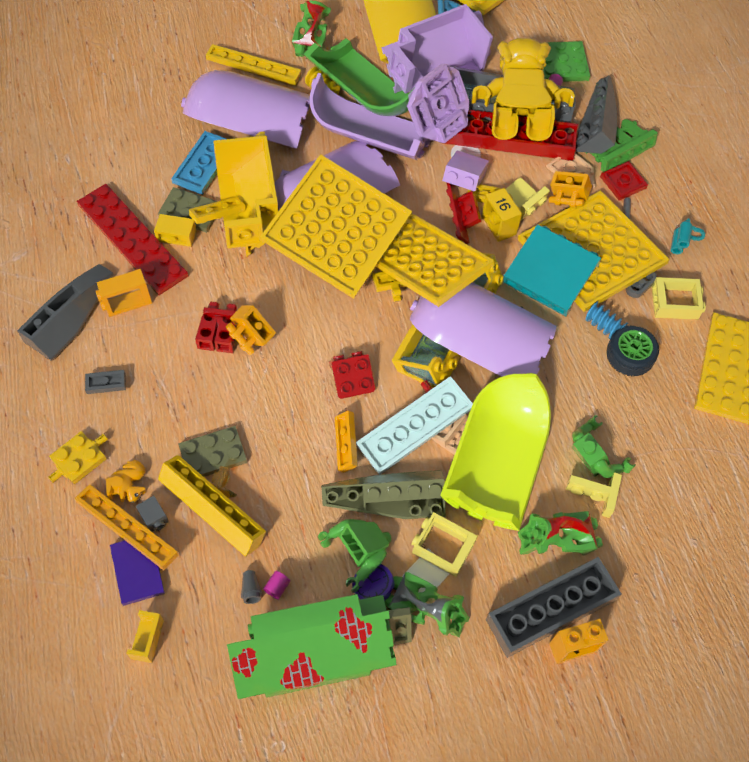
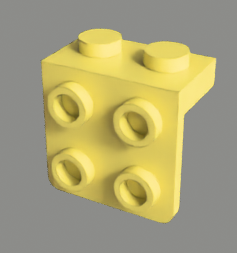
[506,178,550,221]

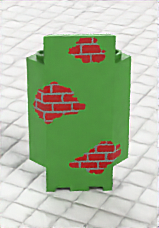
[227,594,397,699]

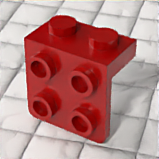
[329,351,375,399]

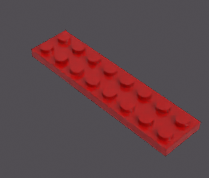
[77,184,189,296]

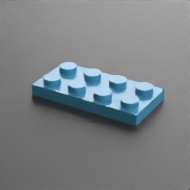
[171,131,226,195]

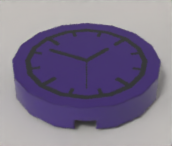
[352,564,395,601]

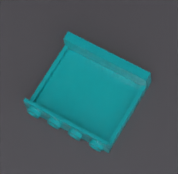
[503,224,601,317]

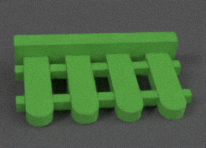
[585,119,658,172]

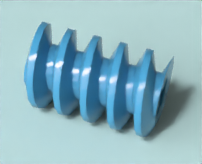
[585,301,628,339]

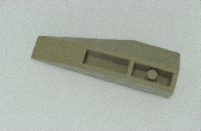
[321,470,446,519]

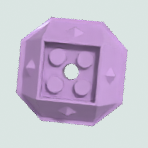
[407,63,469,143]

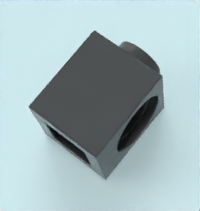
[136,496,169,532]

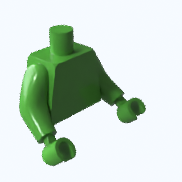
[572,415,636,478]
[318,519,391,593]

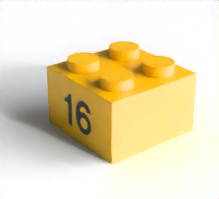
[482,188,522,242]

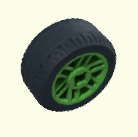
[606,325,659,376]

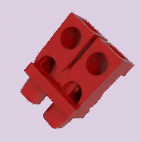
[195,301,237,353]

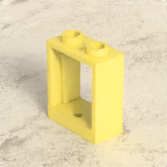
[651,277,706,320]
[411,512,477,577]

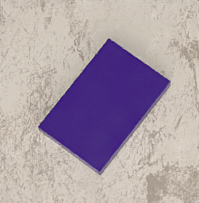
[110,541,165,606]

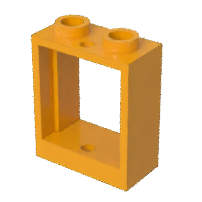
[96,269,152,317]
[549,619,609,664]

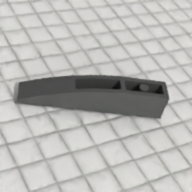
[576,75,617,154]
[17,264,114,361]

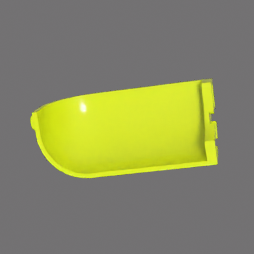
[440,373,551,531]

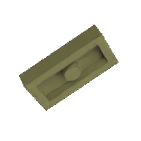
[388,607,412,645]

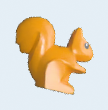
[106,460,146,503]

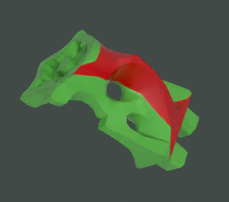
[292,0,331,57]
[518,511,603,556]

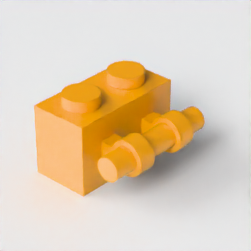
[549,171,592,208]
[226,305,276,355]

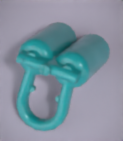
[670,218,705,255]

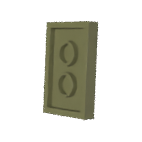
[158,187,218,233]
[178,426,247,477]

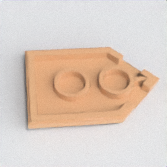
[546,153,595,188]

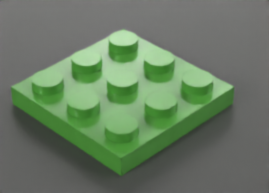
[543,41,590,82]

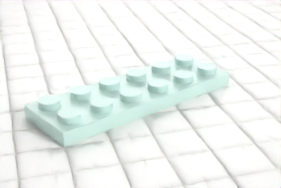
[356,376,473,475]

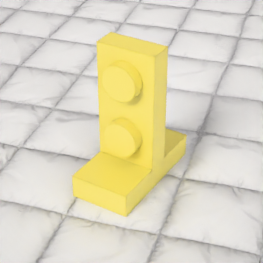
[566,473,622,518]

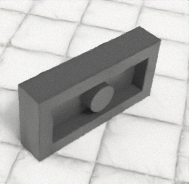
[85,370,126,394]

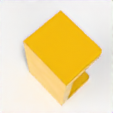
[154,214,197,247]
[126,610,164,663]

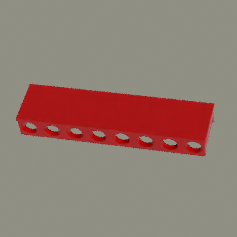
[444,110,578,161]

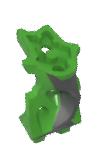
[385,572,470,638]

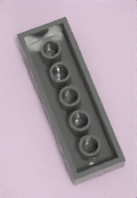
[486,557,622,658]

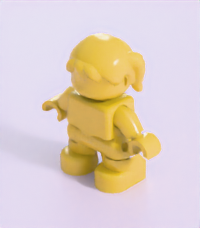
[471,38,575,141]

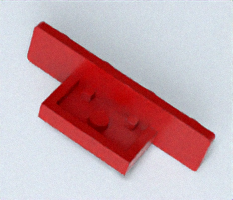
[446,182,482,244]

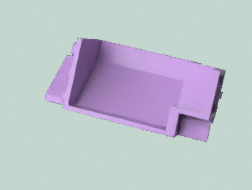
[382,4,493,94]

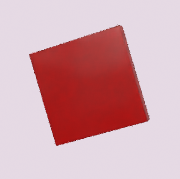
[600,161,648,201]

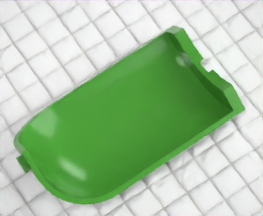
[304,38,415,116]

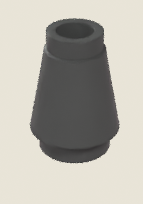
[241,570,262,604]

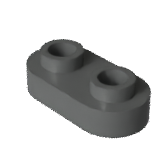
[626,272,656,298]

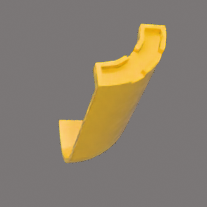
[363,0,436,63]

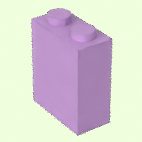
[442,150,489,191]

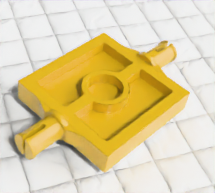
[48,431,108,485]

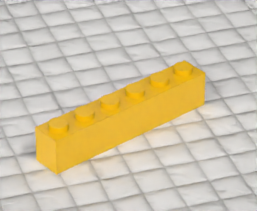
[158,455,266,557]

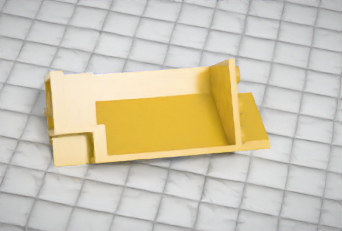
[213,131,278,257]

